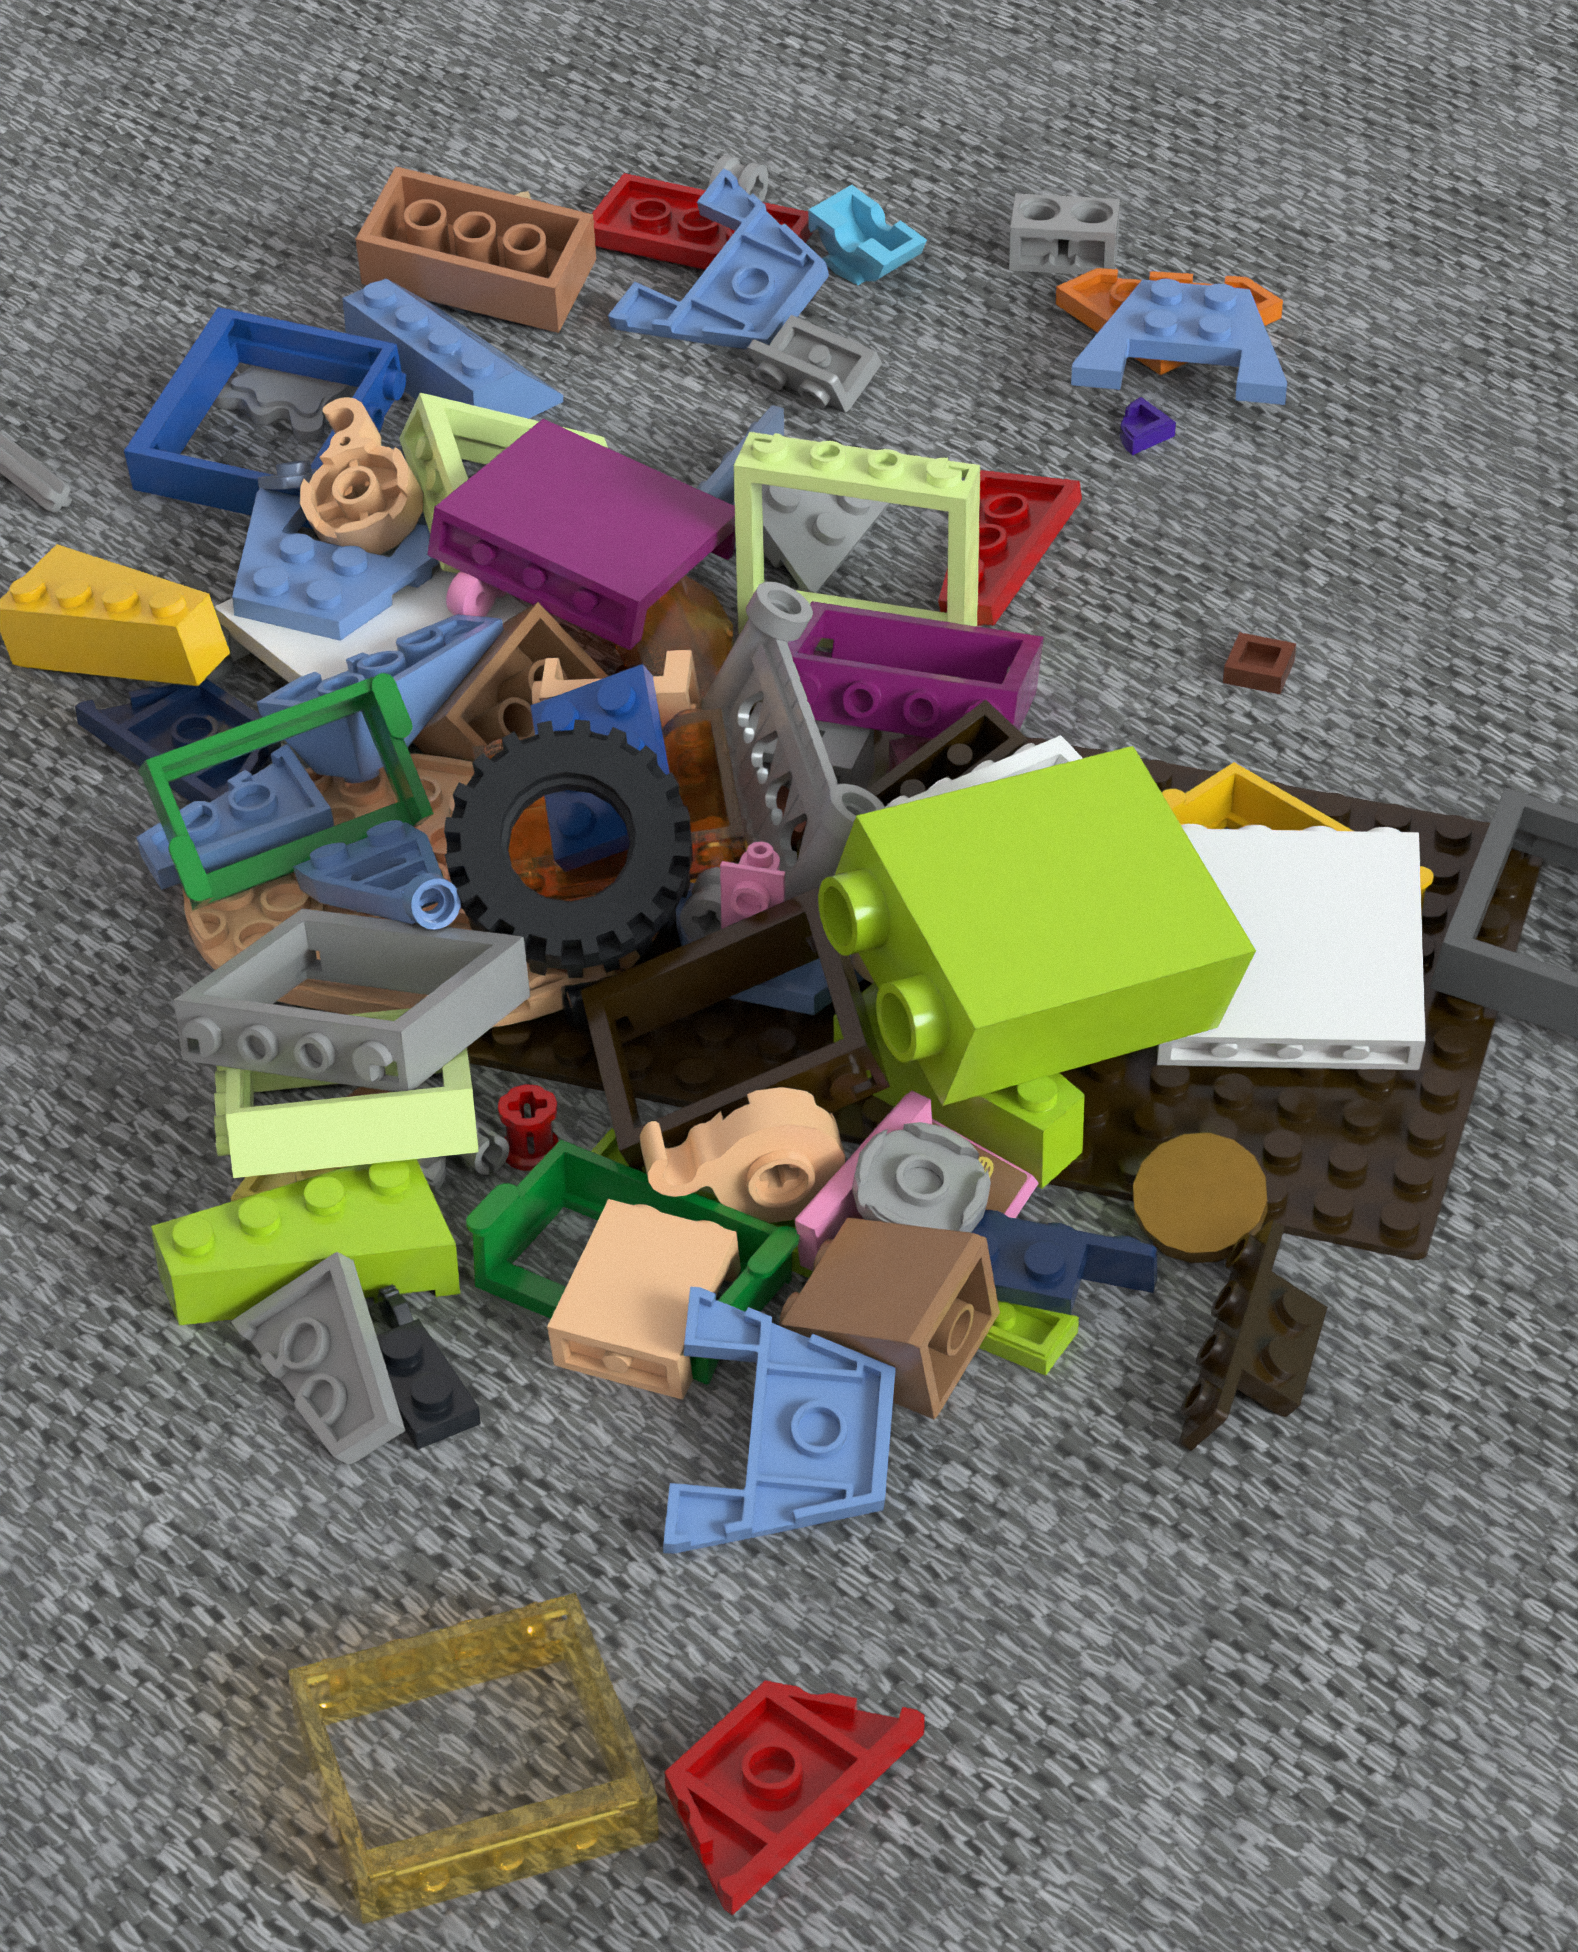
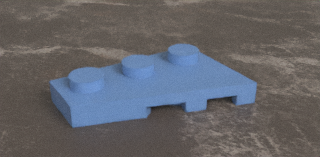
[136,743,334,890]

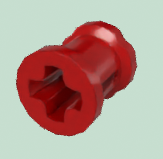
[498,1084,559,1171]

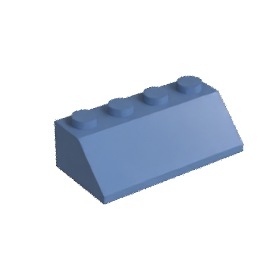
[342,278,563,419]

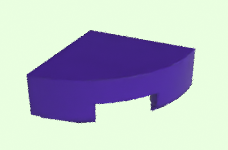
[1120,397,1176,455]

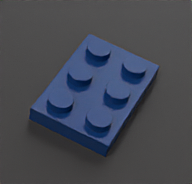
[530,664,669,872]

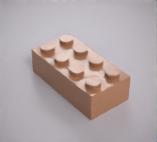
[356,166,596,333]

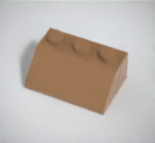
[412,602,608,762]

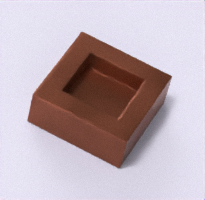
[1223,632,1296,695]

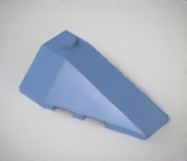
[257,614,504,783]

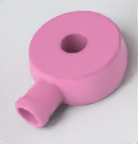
[446,571,507,617]

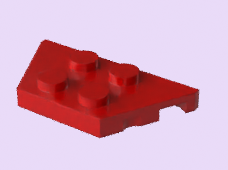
[664,1680,925,1916]

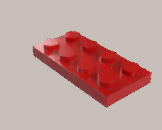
[592,173,814,270]

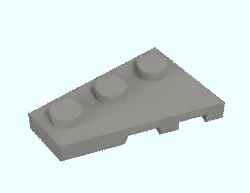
[231,1252,405,1464]

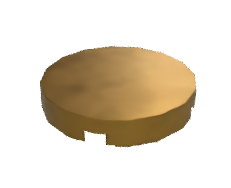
[1133,1133,1268,1263]

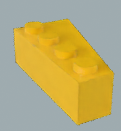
[0,544,230,686]

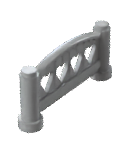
[700,582,885,901]

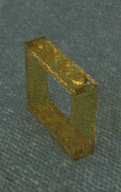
[288,1593,659,1924]

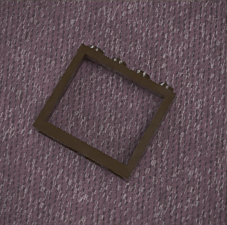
[580,887,890,1174]

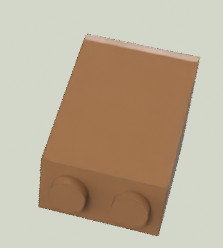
[779,1217,1000,1420]

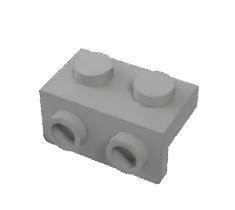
[747,315,882,413]

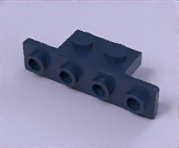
[971,1210,1157,1315]

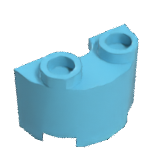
[808,185,927,285]

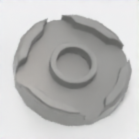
[852,1122,991,1233]

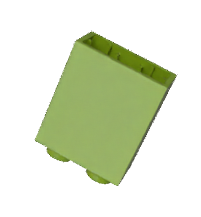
[818,746,1256,1106]

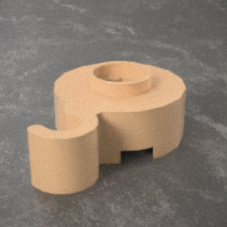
[300,397,423,555]
[640,1087,845,1223]

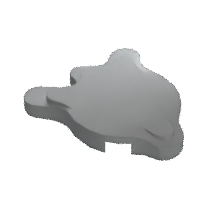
[213,365,358,442]

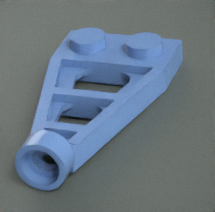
[293,820,461,930]

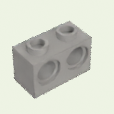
[1009,193,1120,274]

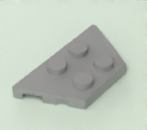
[762,484,891,593]

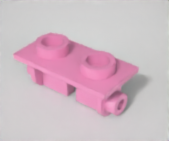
[720,841,785,929]

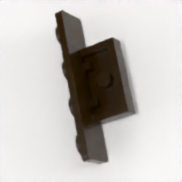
[1179,1219,1328,1451]

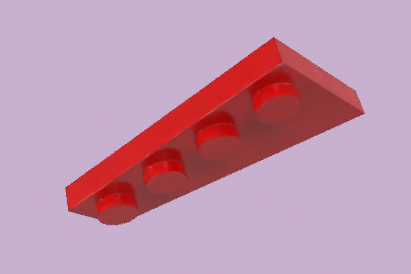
[938,470,1082,626]

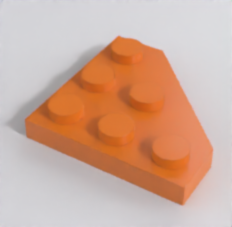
[1055,268,1283,375]

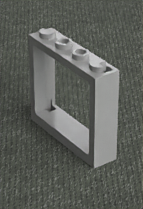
[173,908,530,1092]

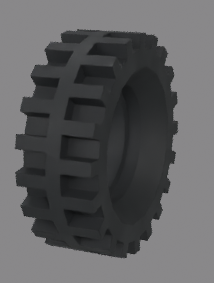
[444,719,693,978]

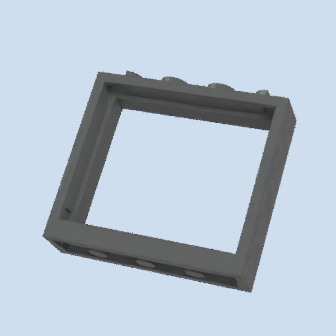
[1429,787,1578,1038]

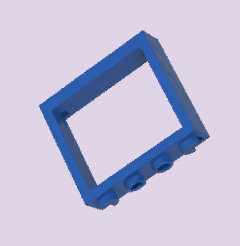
[124,307,406,529]

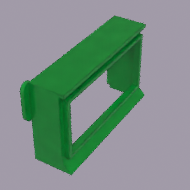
[138,673,434,911]
[466,1139,799,1385]

